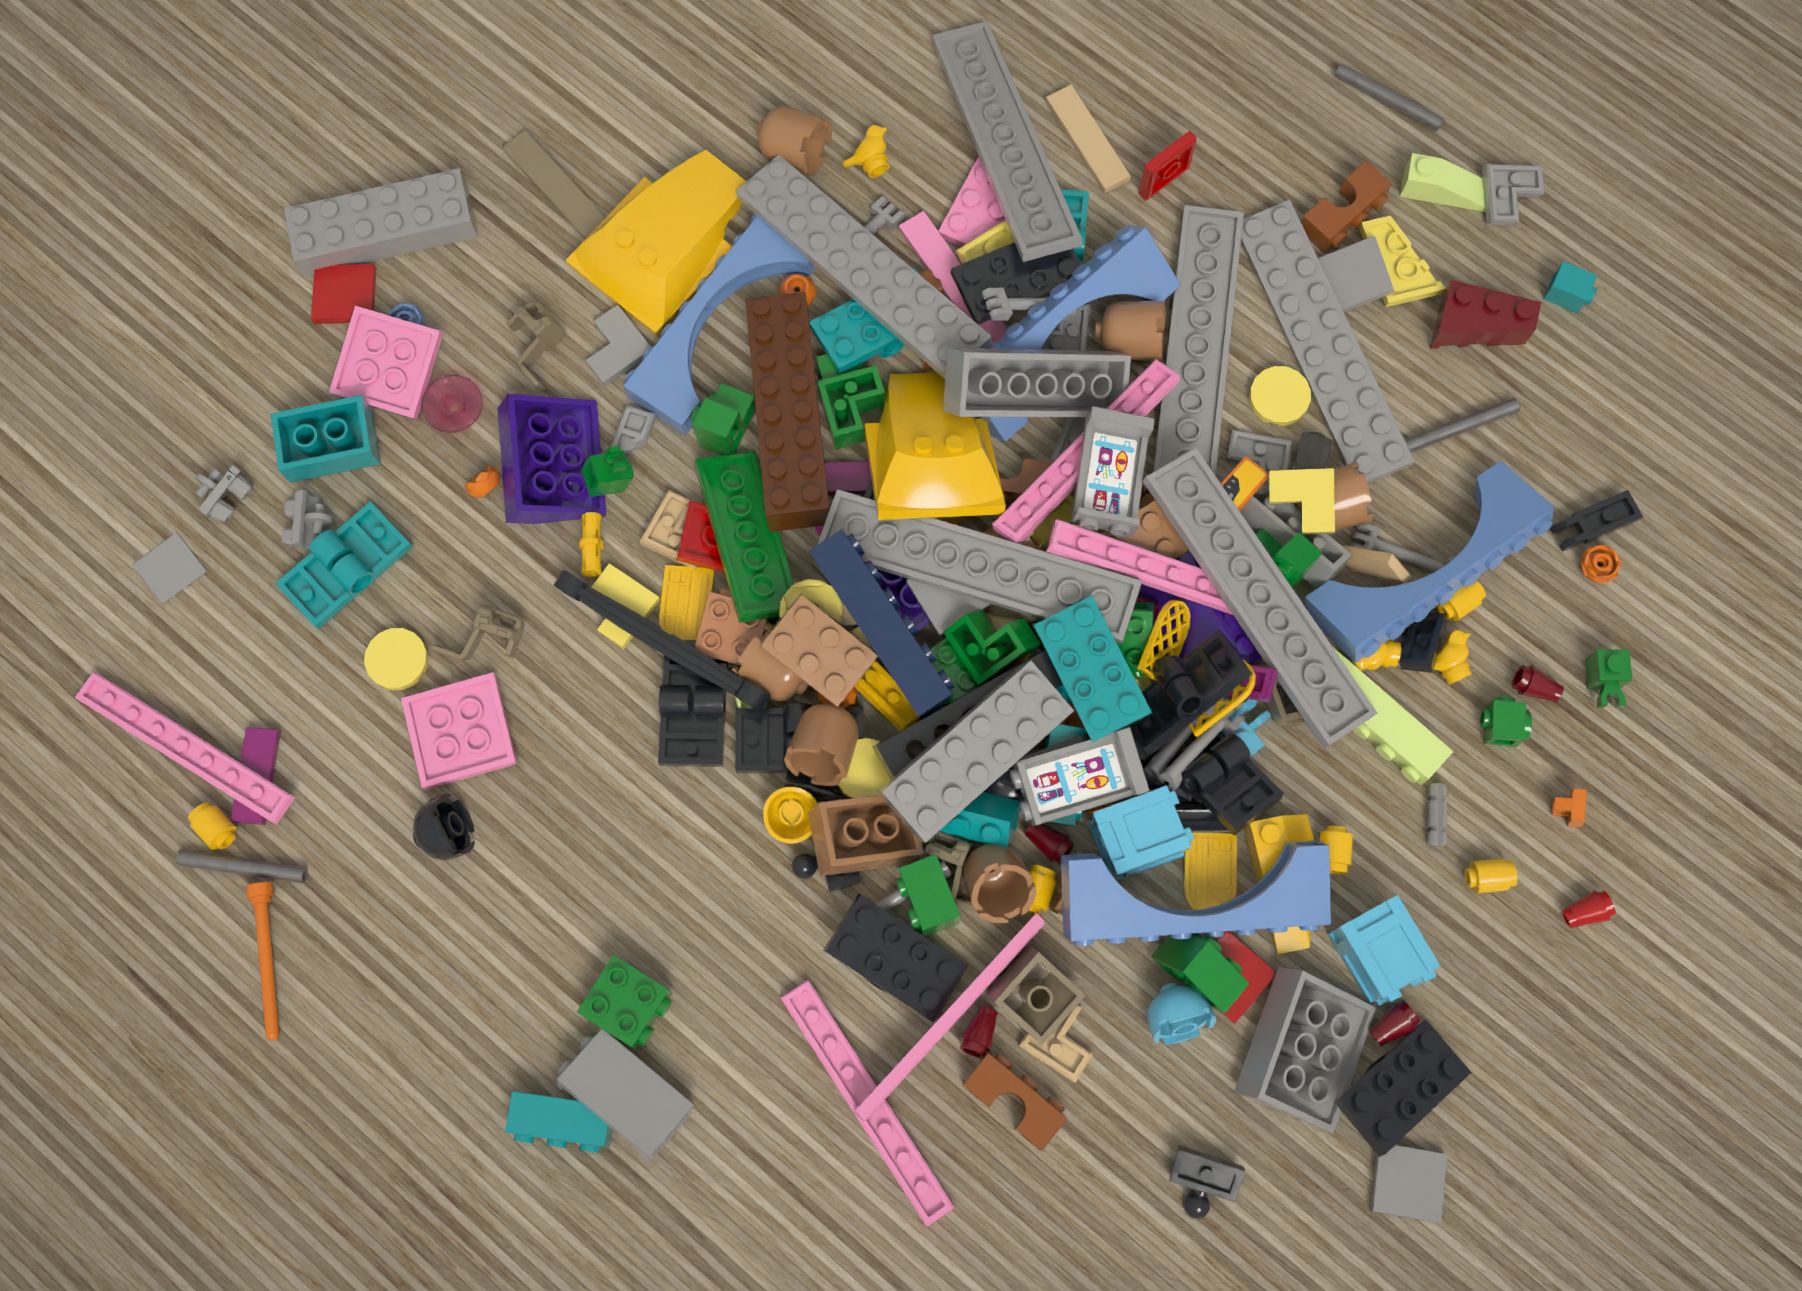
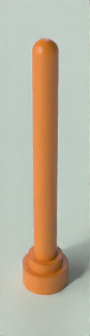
[246,882,279,1041]

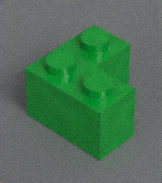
[817,365,885,450]
[691,383,756,455]
[1255,528,1323,589]
[943,609,1041,685]
[895,854,960,937]
[1151,933,1249,1014]

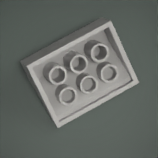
[1234,966,1376,1134]

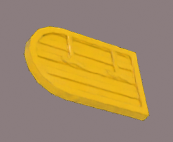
[659,565,715,640]
[1183,833,1237,910]

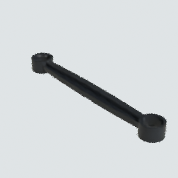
[553,570,771,712]

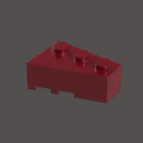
[1430,280,1542,349]

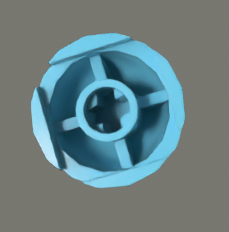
[1147,983,1216,1045]

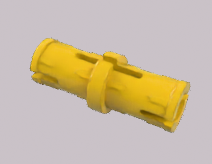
[579,512,604,577]

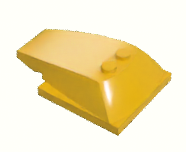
[566,150,747,337]
[864,372,1005,520]

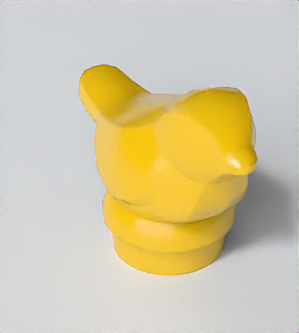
[842,125,890,178]
[1434,630,1472,685]
[1350,639,1401,672]

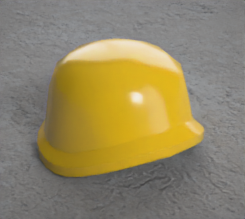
[763,787,818,844]

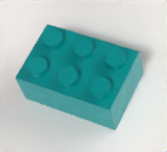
[270,395,381,483]

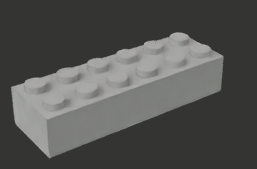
[284,168,478,277]
[943,347,1131,417]
[877,661,1074,843]

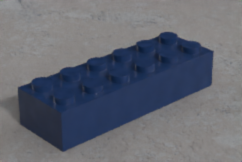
[809,529,954,718]

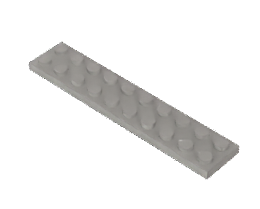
[932,21,1082,262]
[736,155,992,379]
[1235,200,1415,484]
[1153,205,1244,476]
[1143,448,1378,748]
[817,489,1142,644]

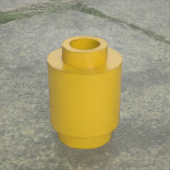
[1437,580,1486,622]
[188,802,237,850]
[1320,826,1353,874]
[1465,858,1517,894]
[1027,865,1057,915]

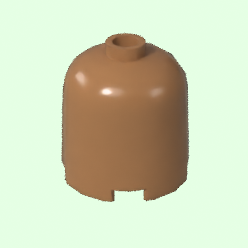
[757,106,832,176]
[1096,301,1165,362]
[1294,462,1373,530]
[732,621,809,701]
[784,703,859,786]
[962,843,1036,923]

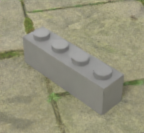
[1240,483,1352,589]

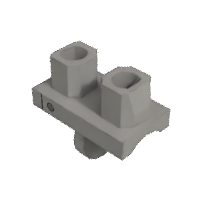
[195,465,252,523]
[281,490,333,553]

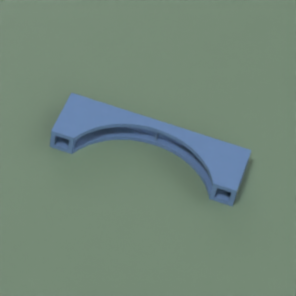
[623,213,816,436]
[978,225,1181,442]
[1305,461,1554,663]
[1061,840,1331,946]

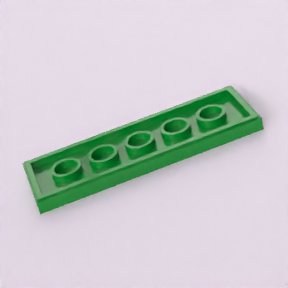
[694,451,794,623]

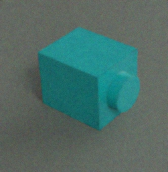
[1543,261,1597,313]

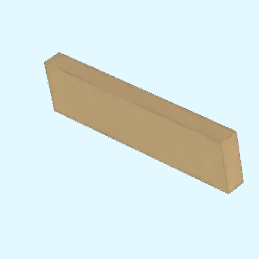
[1046,84,1131,194]

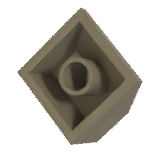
[985,945,1086,1045]

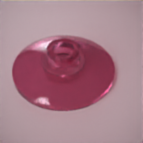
[421,375,483,433]

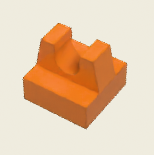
[1552,789,1587,828]

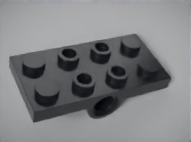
[950,242,1081,325]
[1129,629,1252,756]
[658,640,728,767]
[735,703,864,773]
[1154,720,1284,836]
[823,894,968,1022]
[1334,1020,1472,1157]

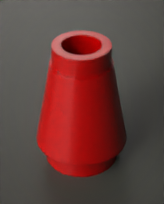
[1562,890,1616,928]

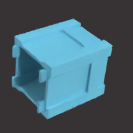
[1088,786,1194,881]
[1327,895,1440,1006]

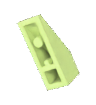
[1400,153,1486,212]

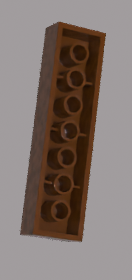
[745,292,830,532]

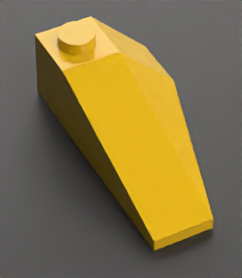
[1244,814,1314,955]

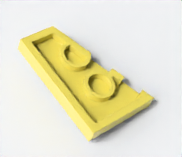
[1359,216,1446,307]

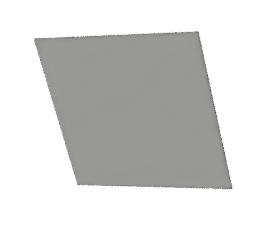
[132,532,207,604]

